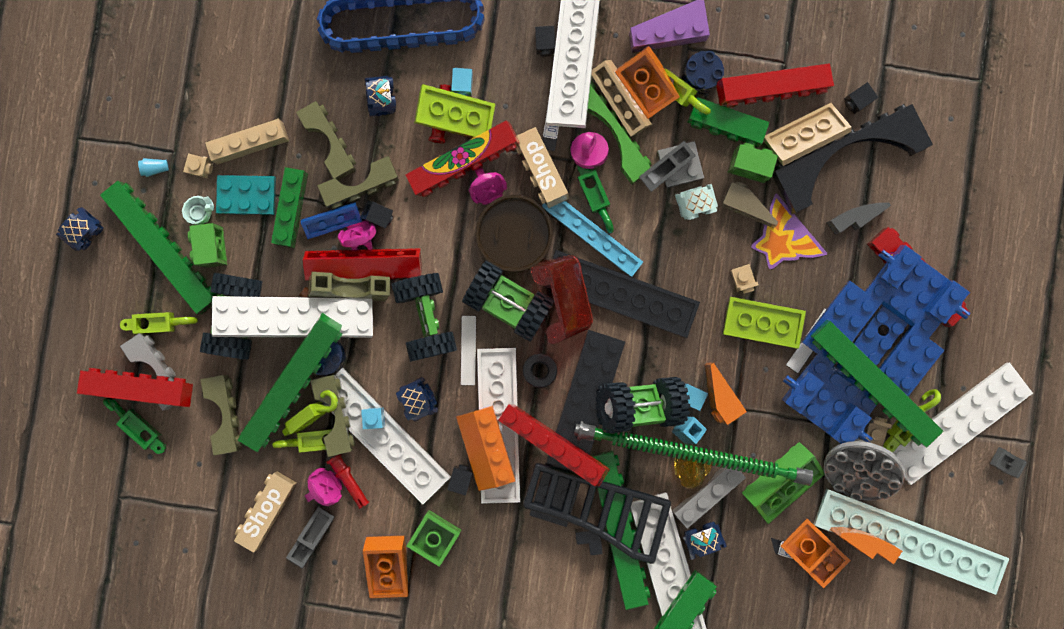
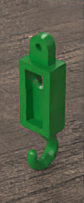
[577,166,614,234]
[103,398,166,454]

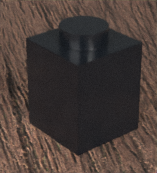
[535,26,555,57]
[844,82,879,114]
[360,200,393,228]
[447,464,473,495]

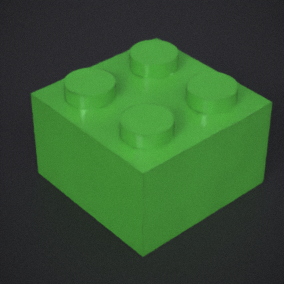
[727,143,778,183]
[188,223,227,268]
[406,510,461,567]

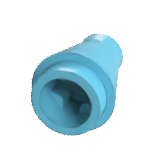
[138,158,169,177]

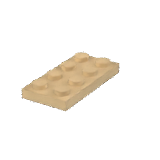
[764,103,851,166]

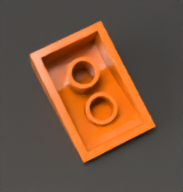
[615,46,680,119]
[705,363,747,425]
[363,536,408,598]

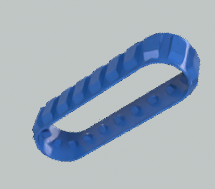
[317,0,485,53]

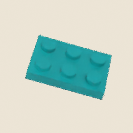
[216,175,276,215]

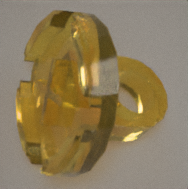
[674,457,712,489]

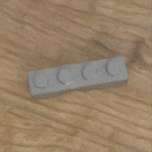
[120,333,176,411]
[672,467,746,529]

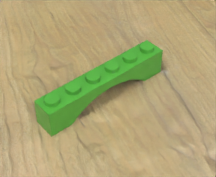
[587,81,652,185]

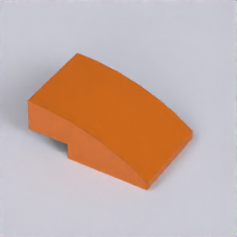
[781,519,851,588]
[830,527,903,564]

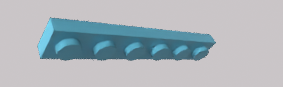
[542,201,643,277]

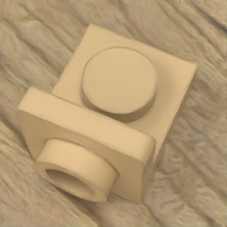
[183,153,213,178]
[730,264,758,294]
[865,417,892,446]

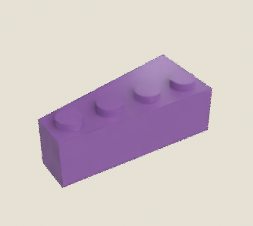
[629,0,710,53]

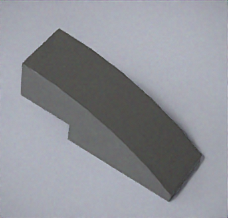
[639,141,696,192]
[826,202,891,235]
[286,507,334,570]

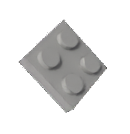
[657,141,704,188]

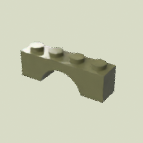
[296,101,357,181]
[317,156,399,209]
[308,272,390,302]
[200,375,243,456]
[311,375,355,457]

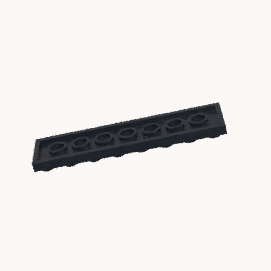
[543,250,700,338]

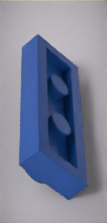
[301,202,362,239]

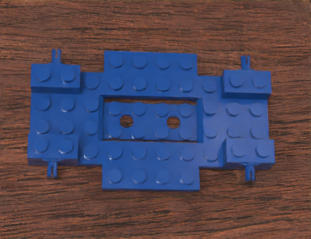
[782,245,970,444]

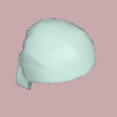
[182,196,214,225]

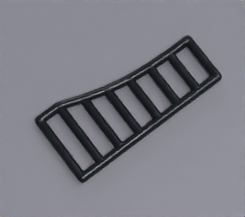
[523,463,671,564]

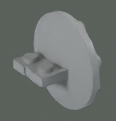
[824,438,905,501]

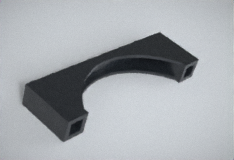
[772,104,933,215]

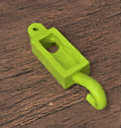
[665,69,711,115]
[120,312,198,334]
[883,389,941,452]
[282,390,338,436]
[272,429,351,452]

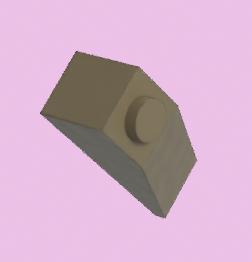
[721,182,778,228]

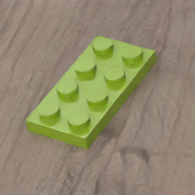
[414,84,495,138]
[722,297,806,349]

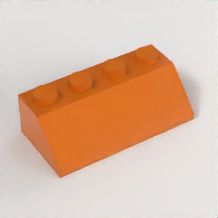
[456,405,516,491]

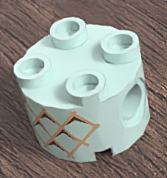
[675,184,718,220]

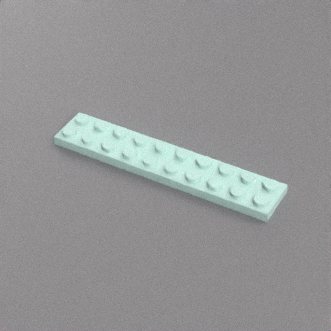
[813,489,1009,595]

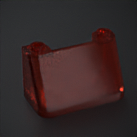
[531,255,593,345]

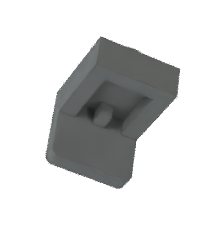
[990,447,1027,478]

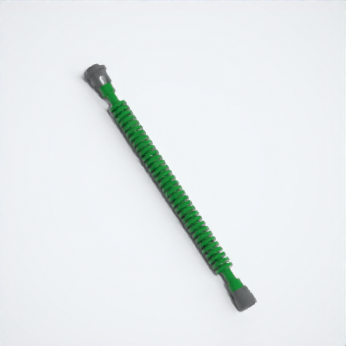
[574,421,813,486]

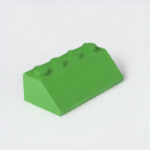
[742,442,825,524]

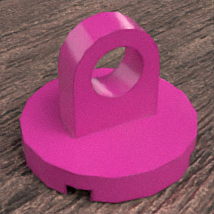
[570,132,609,169]
[469,167,507,205]
[338,221,376,250]
[305,468,342,506]

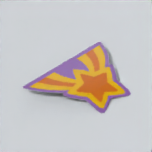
[751,194,827,269]

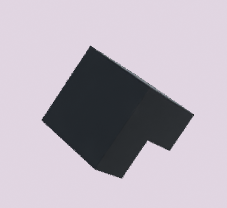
[575,528,603,555]

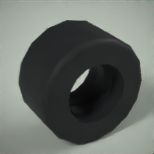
[523,353,557,388]

